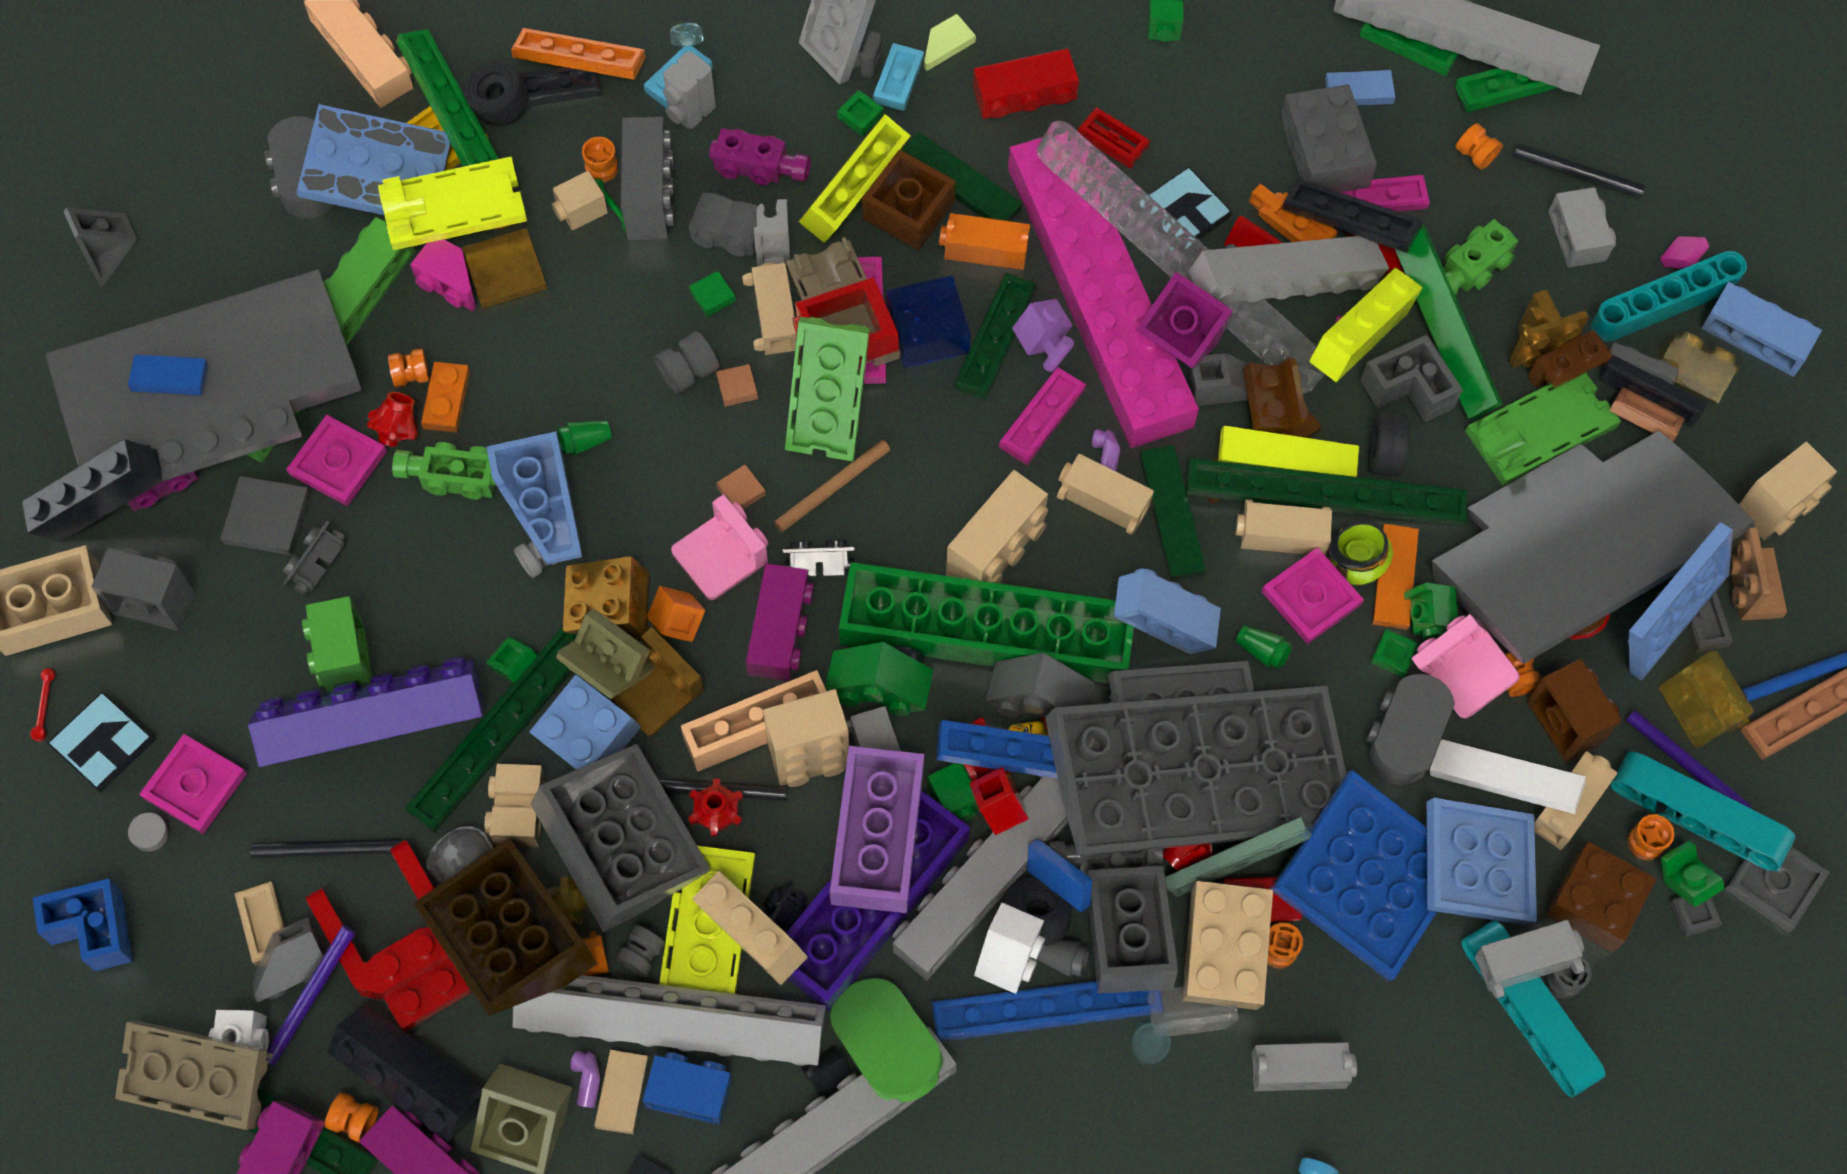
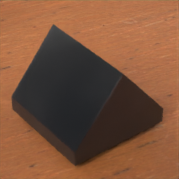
[801,1046,852,1098]

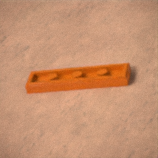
[511,28,646,80]

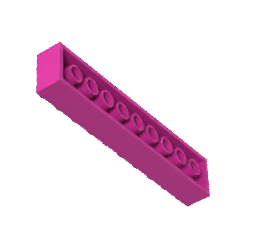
[1008,128,1199,449]

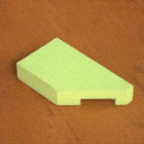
[924,14,976,71]

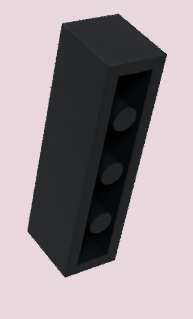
[22,439,163,542]
[327,1003,482,1142]

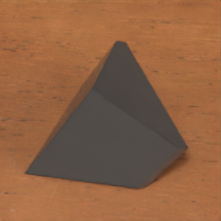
[63,207,138,289]

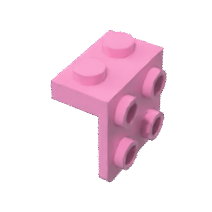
[671,494,768,600]
[1412,614,1520,719]

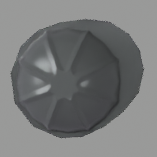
[426,826,495,887]

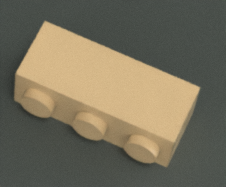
[692,871,808,985]

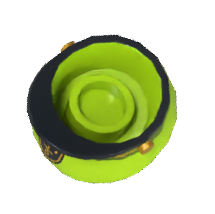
[1329,522,1394,585]

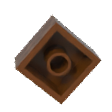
[862,150,956,251]
[1527,659,1622,764]
[1545,841,1656,953]

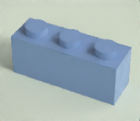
[1701,282,1822,377]
[1114,569,1221,655]

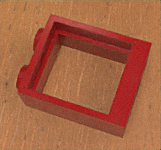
[792,277,899,364]

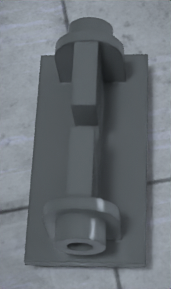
[282,521,346,595]

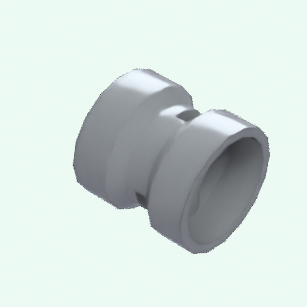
[513,542,557,579]

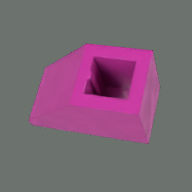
[410,240,476,312]

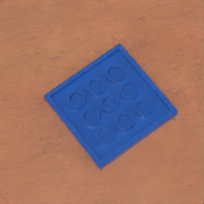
[1270,770,1437,981]

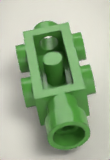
[1443,219,1519,295]
[392,442,497,500]

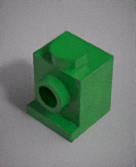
[1404,583,1458,640]

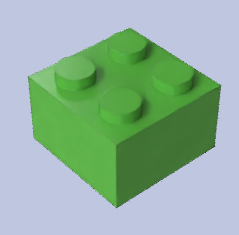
[302,596,372,692]

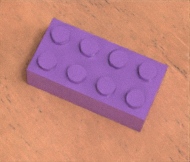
[830,746,924,913]

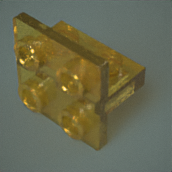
[1662,331,1739,403]
[1659,651,1753,748]

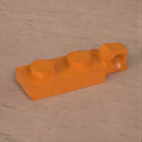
[1249,184,1338,242]

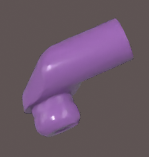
[1092,429,1120,471]
[571,1051,601,1108]

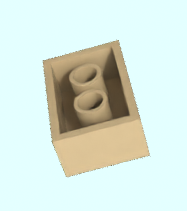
[946,470,1048,584]
[0,545,112,656]
[763,689,849,787]
[1181,881,1273,1010]

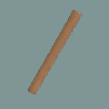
[774,439,891,533]

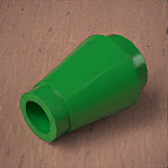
[557,420,612,456]
[1236,625,1292,669]

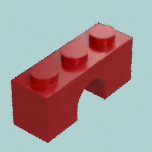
[963,717,1029,836]

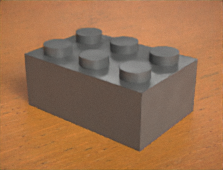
[1281,84,1377,192]
[621,117,674,240]
[1087,866,1178,994]

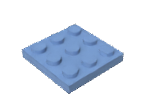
[1427,798,1537,926]

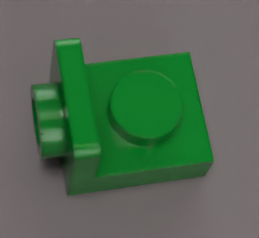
[1661,841,1724,908]

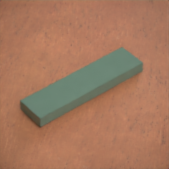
[1165,817,1312,897]

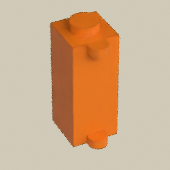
[939,213,1030,270]

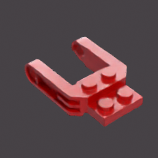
[305,839,472,1032]

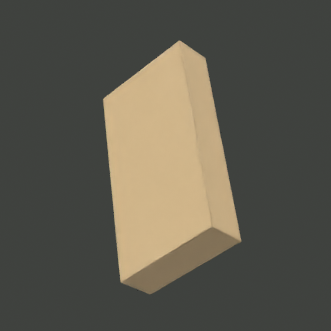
[234,882,285,966]
[594,1050,649,1135]

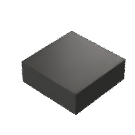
[861,31,882,78]
[1670,897,1722,937]

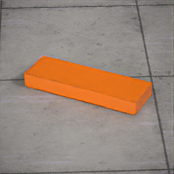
[1372,524,1419,630]

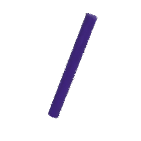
[1626,710,1752,808]
[266,925,356,1065]

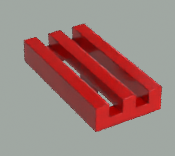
[1077,107,1150,169]

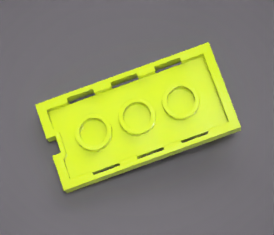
[378,157,527,250]
[659,846,756,994]

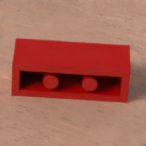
[973,48,1079,119]

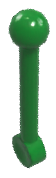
[594,178,626,232]

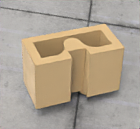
[484,764,546,847]

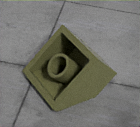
[471,1064,572,1174]

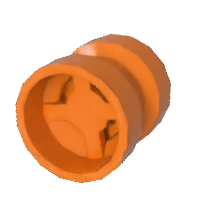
[1456,123,1503,170]
[582,137,618,182]
[388,348,430,388]
[1506,653,1542,697]
[1627,814,1674,860]
[1267,923,1303,969]
[325,1092,379,1143]

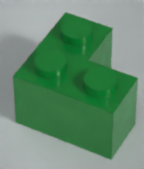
[825,642,934,716]

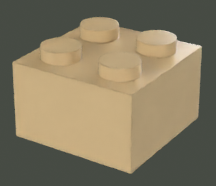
[1739,441,1837,541]

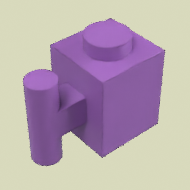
[1012,299,1074,372]

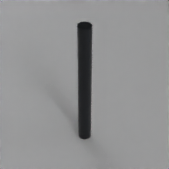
[1513,144,1645,198]
[657,778,788,802]
[250,839,402,858]

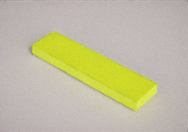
[1218,426,1359,477]

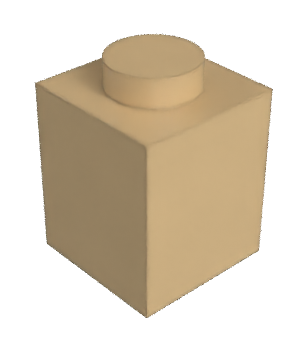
[552,171,607,231]

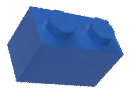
[643,1053,733,1126]

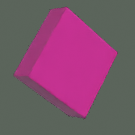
[1660,236,1710,268]

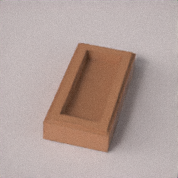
[1609,388,1685,442]

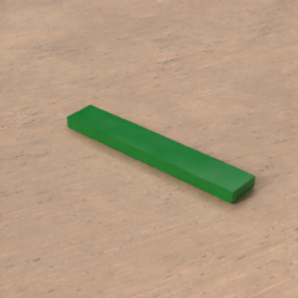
[396,29,499,167]
[1395,224,1503,420]

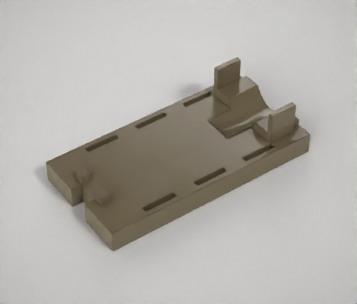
[786,237,900,370]
[115,1021,273,1130]

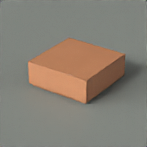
[716,364,758,407]
[716,465,766,509]

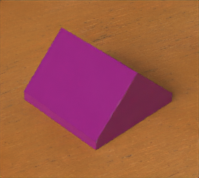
[1136,272,1233,369]

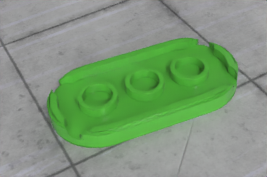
[830,978,943,1102]

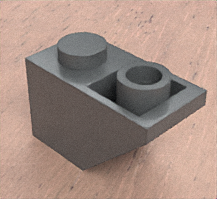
[1186,353,1249,406]
[252,917,326,1002]

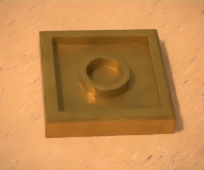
[462,228,547,309]

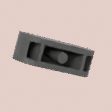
[264,116,335,219]
[1366,674,1455,785]

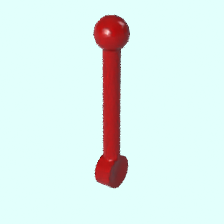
[30,668,55,742]

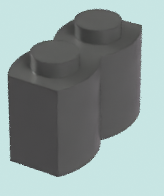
[688,193,766,257]

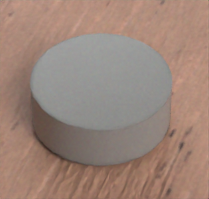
[128,813,169,852]

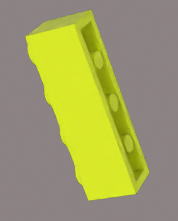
[798,114,911,243]
[1309,268,1423,382]

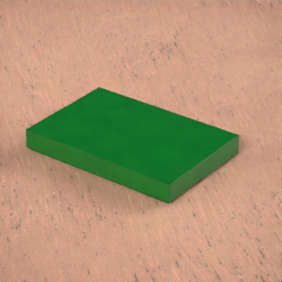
[1359,22,1459,77]

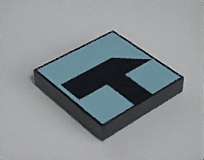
[1137,166,1232,253]
[47,691,155,793]

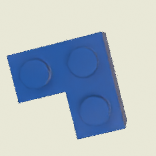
[33,879,133,971]

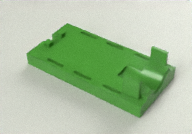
[785,317,871,462]
[1465,373,1621,487]

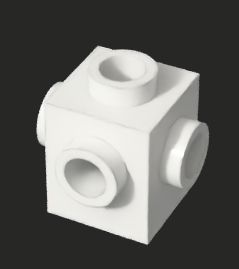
[208,1010,269,1050]

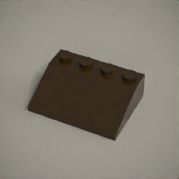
[413,838,597,1016]

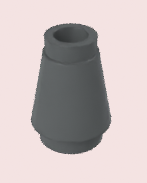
[1037,939,1090,978]

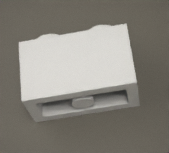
[974,903,1045,994]

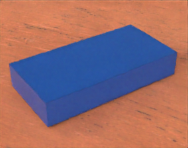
[128,355,208,395]
[1027,839,1092,912]

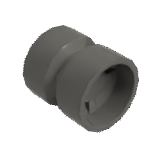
[654,331,719,394]

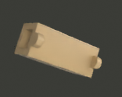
[742,262,797,355]
[1057,454,1154,535]
[1235,499,1332,555]
[1534,751,1617,850]

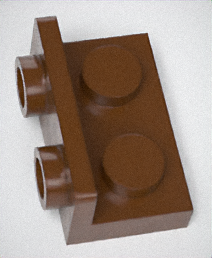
[1527,330,1612,388]
[1243,357,1307,434]

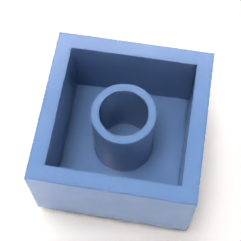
[530,675,641,770]

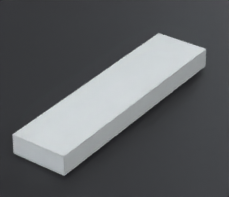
[1430,739,1586,814]

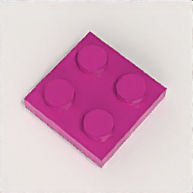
[286,415,387,507]
[1261,547,1364,645]
[139,734,247,834]

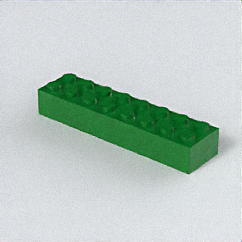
[839,562,1134,683]

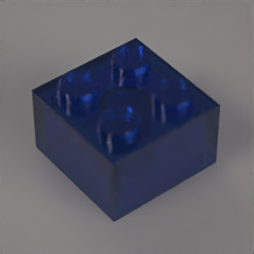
[886,275,971,368]

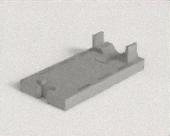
[798,0,876,85]

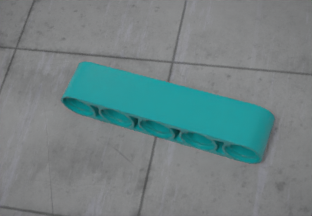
[1590,251,1747,342]
[1610,752,1796,871]
[1461,920,1606,1098]

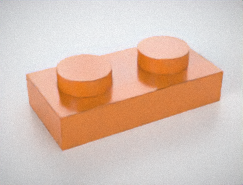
[421,362,470,433]

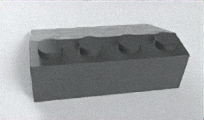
[531,744,711,932]

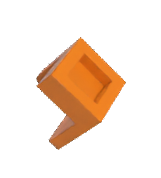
[648,585,706,642]

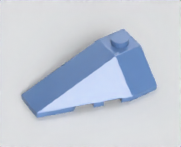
[486,431,582,565]

